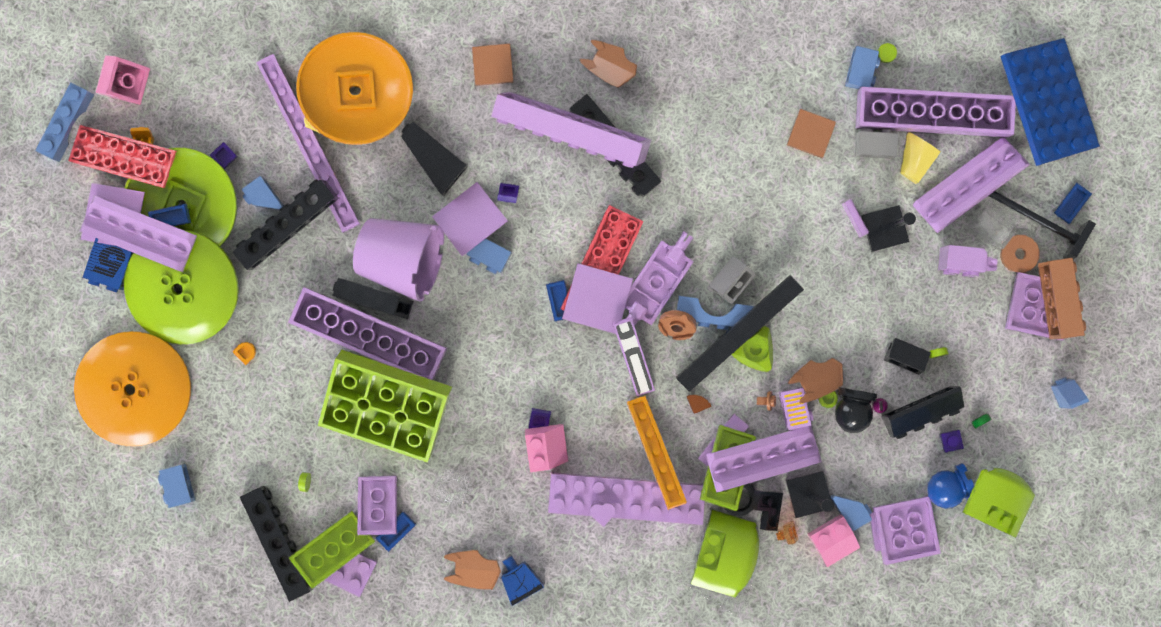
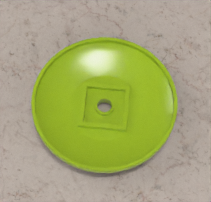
[124,147,237,247]
[124,230,239,344]

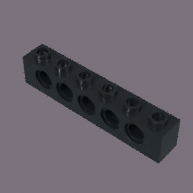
[569,94,661,198]
[233,179,339,270]
[240,486,313,602]

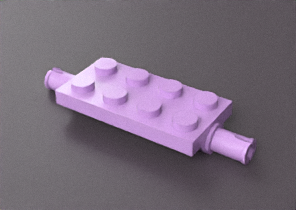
[625,231,694,327]

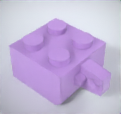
[938,245,997,277]

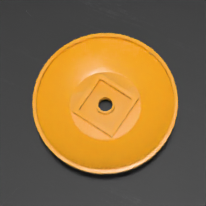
[296,32,413,145]
[74,331,191,446]

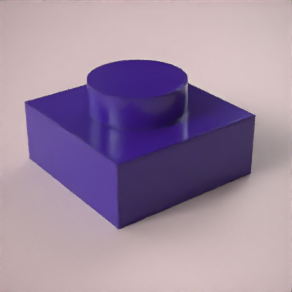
[210,142,238,169]
[497,183,519,203]
[528,408,551,429]
[940,430,964,453]

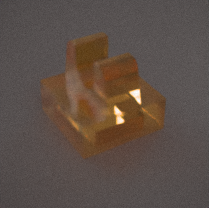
[776,521,799,545]

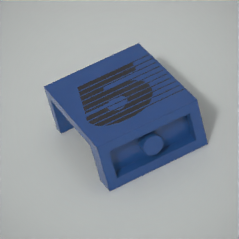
[82,238,133,292]

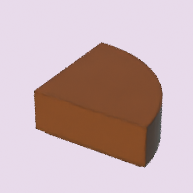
[686,395,712,414]

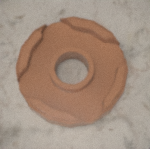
[1000,235,1040,273]
[658,310,697,340]

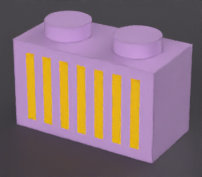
[779,387,813,430]

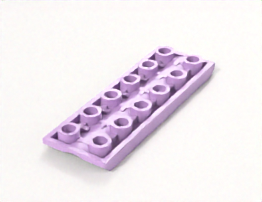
[913,137,1030,233]
[80,195,197,272]
[706,426,822,493]

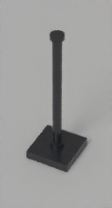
[988,191,1096,259]
[861,205,916,252]
[785,471,834,518]

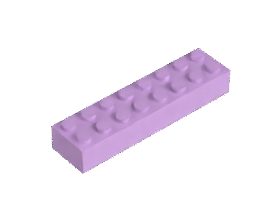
[856,87,1016,138]
[491,92,651,168]
[288,287,448,380]
[548,472,705,525]

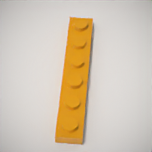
[627,396,687,510]

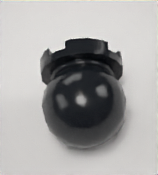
[835,387,877,433]

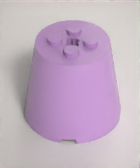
[353,218,444,301]

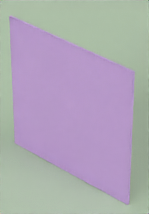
[432,182,508,256]
[81,183,145,246]
[562,263,633,334]

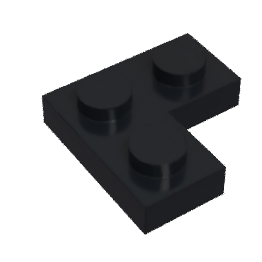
[751,490,783,531]

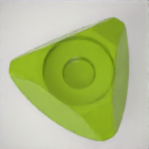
[731,326,773,372]

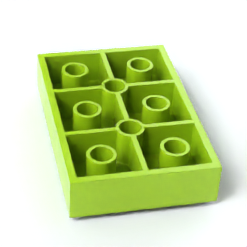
[318,350,452,463]

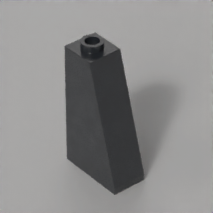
[401,122,467,196]
[332,278,414,319]

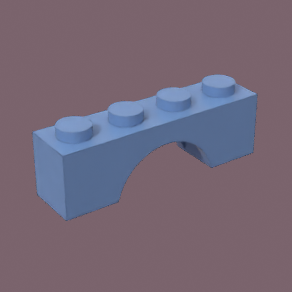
[35,82,94,162]
[676,296,754,330]

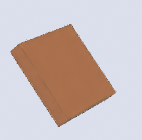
[472,44,514,86]
[787,109,836,158]

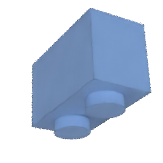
[845,46,881,89]
[466,239,512,274]
[158,464,195,508]

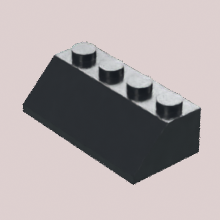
[881,386,965,439]

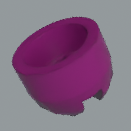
[872,398,888,413]

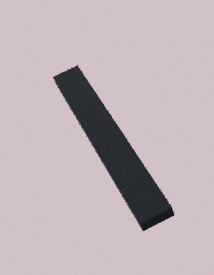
[676,275,804,392]

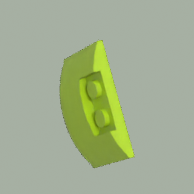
[962,468,1035,538]
[691,510,759,597]

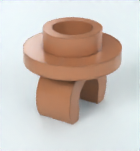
[757,391,776,411]

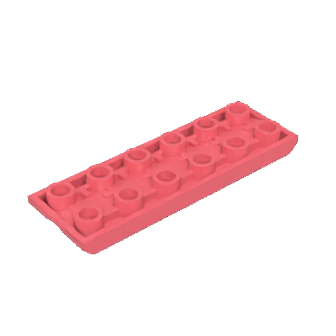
[68,125,177,188]
[561,205,644,311]

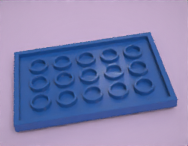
[1000,38,1100,166]

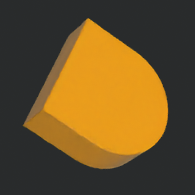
[232,342,256,365]

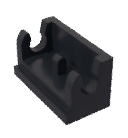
[884,338,931,375]

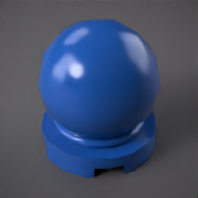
[927,463,974,509]

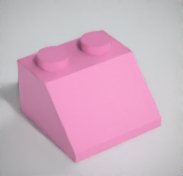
[96,56,150,105]
[525,424,568,472]
[808,515,860,567]

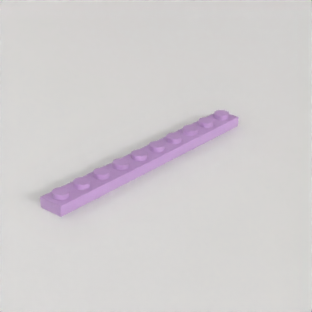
[256,54,360,233]

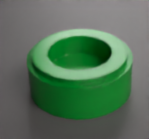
[972,413,992,429]

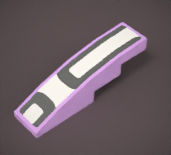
[613,317,655,396]

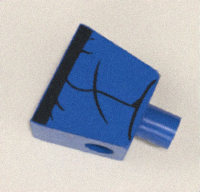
[501,556,544,606]

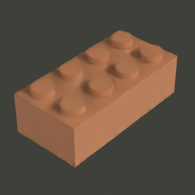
[1038,258,1086,339]

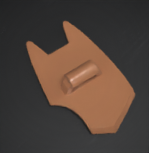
[580,40,637,88]
[788,358,843,404]
[444,550,501,590]

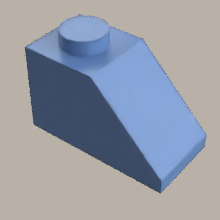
[242,176,284,210]
[1051,377,1089,409]
[830,495,872,531]

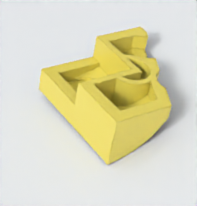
[900,132,941,184]

